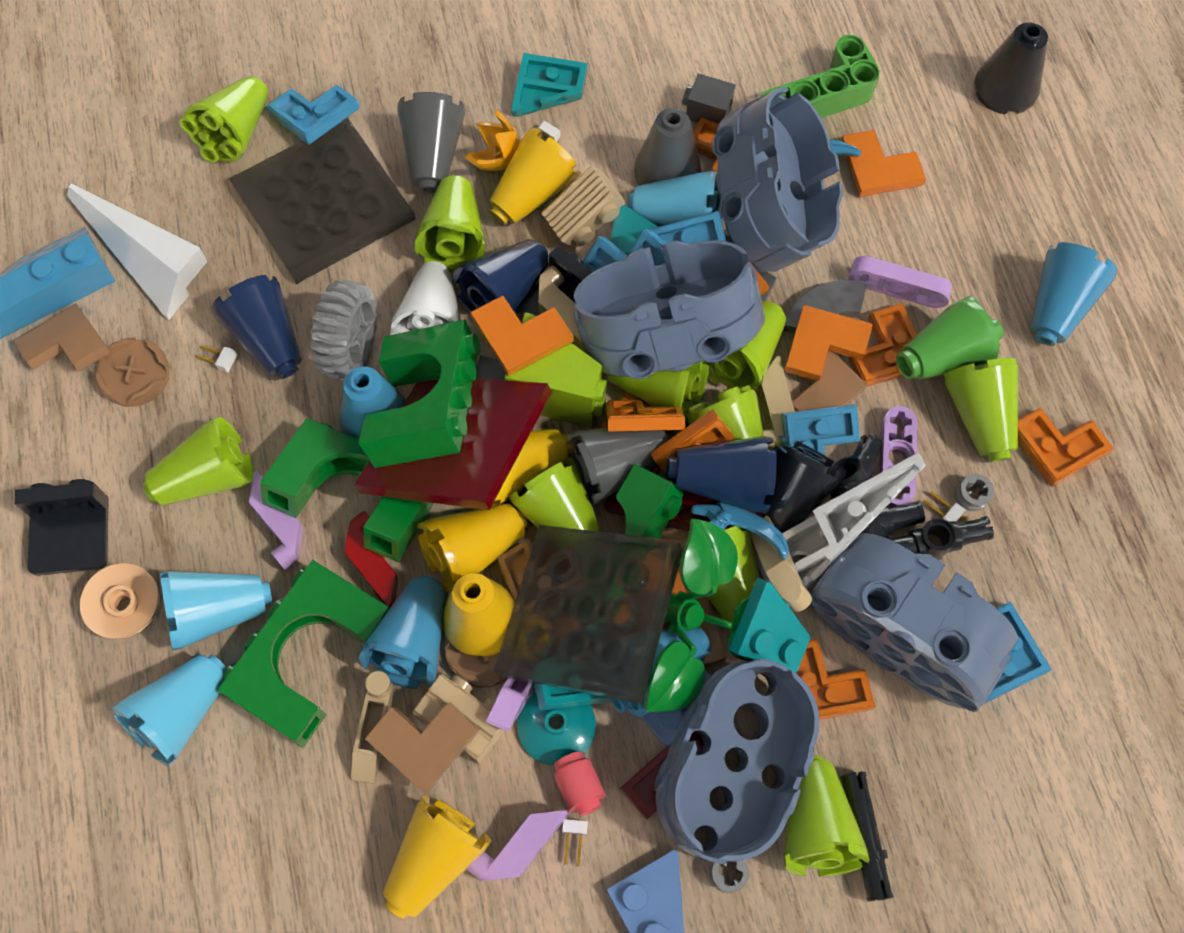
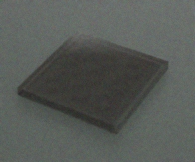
[229,117,416,284]
[493,525,684,704]

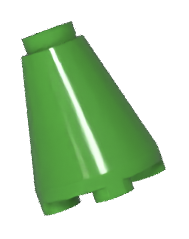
[896,296,1004,380]

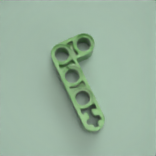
[760,34,880,118]

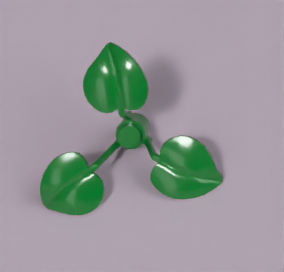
[644,519,753,712]

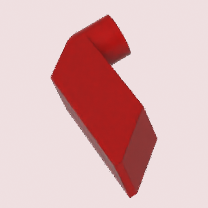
[344,510,398,608]

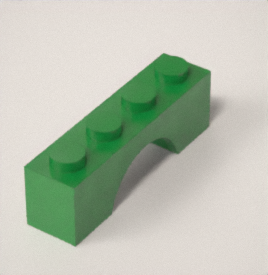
[564,464,684,627]

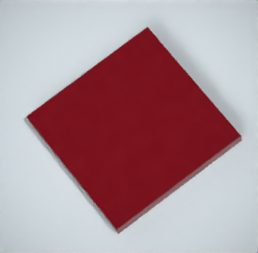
[354,378,552,510]

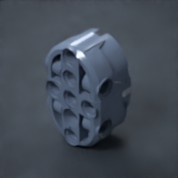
[712,88,843,272]
[573,240,765,379]
[811,533,1018,712]
[654,659,820,864]

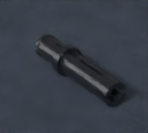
[840,771,894,902]

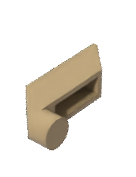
[538,266,586,353]
[758,356,795,450]
[751,516,812,612]
[351,671,393,784]

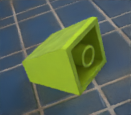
[505,312,607,428]

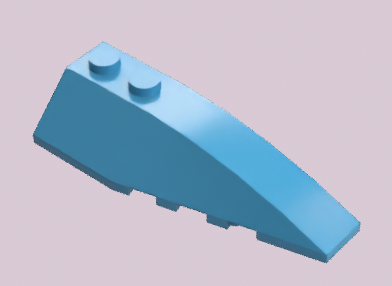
[0,227,115,339]

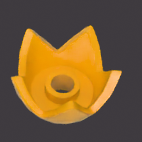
[465,109,520,171]

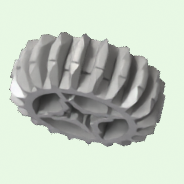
[310,280,378,379]

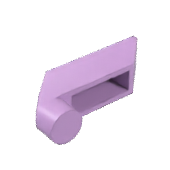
[249,471,304,570]
[486,639,551,732]
[467,810,571,881]

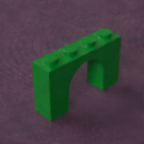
[358,319,481,468]
[260,418,434,562]
[217,559,390,748]

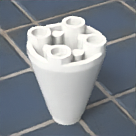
[390,261,461,335]

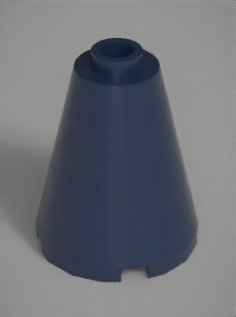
[452,239,549,316]
[211,275,302,379]
[666,436,776,514]

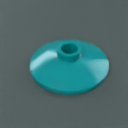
[517,692,596,766]

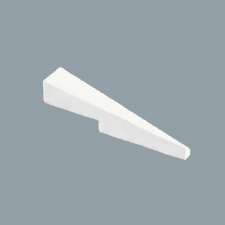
[67,183,207,320]
[754,453,926,607]

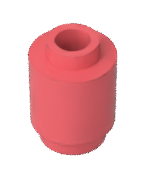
[553,751,606,816]

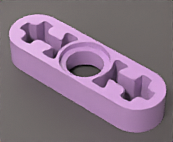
[849,256,952,308]
[879,406,918,508]

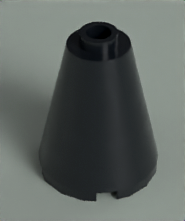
[974,22,1048,114]
[755,435,847,533]

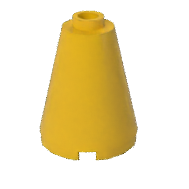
[489,127,581,225]
[491,429,572,507]
[417,503,527,593]
[443,573,520,657]
[382,794,491,919]

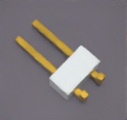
[923,491,969,522]

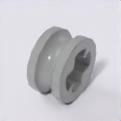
[956,474,994,511]
[710,860,749,893]

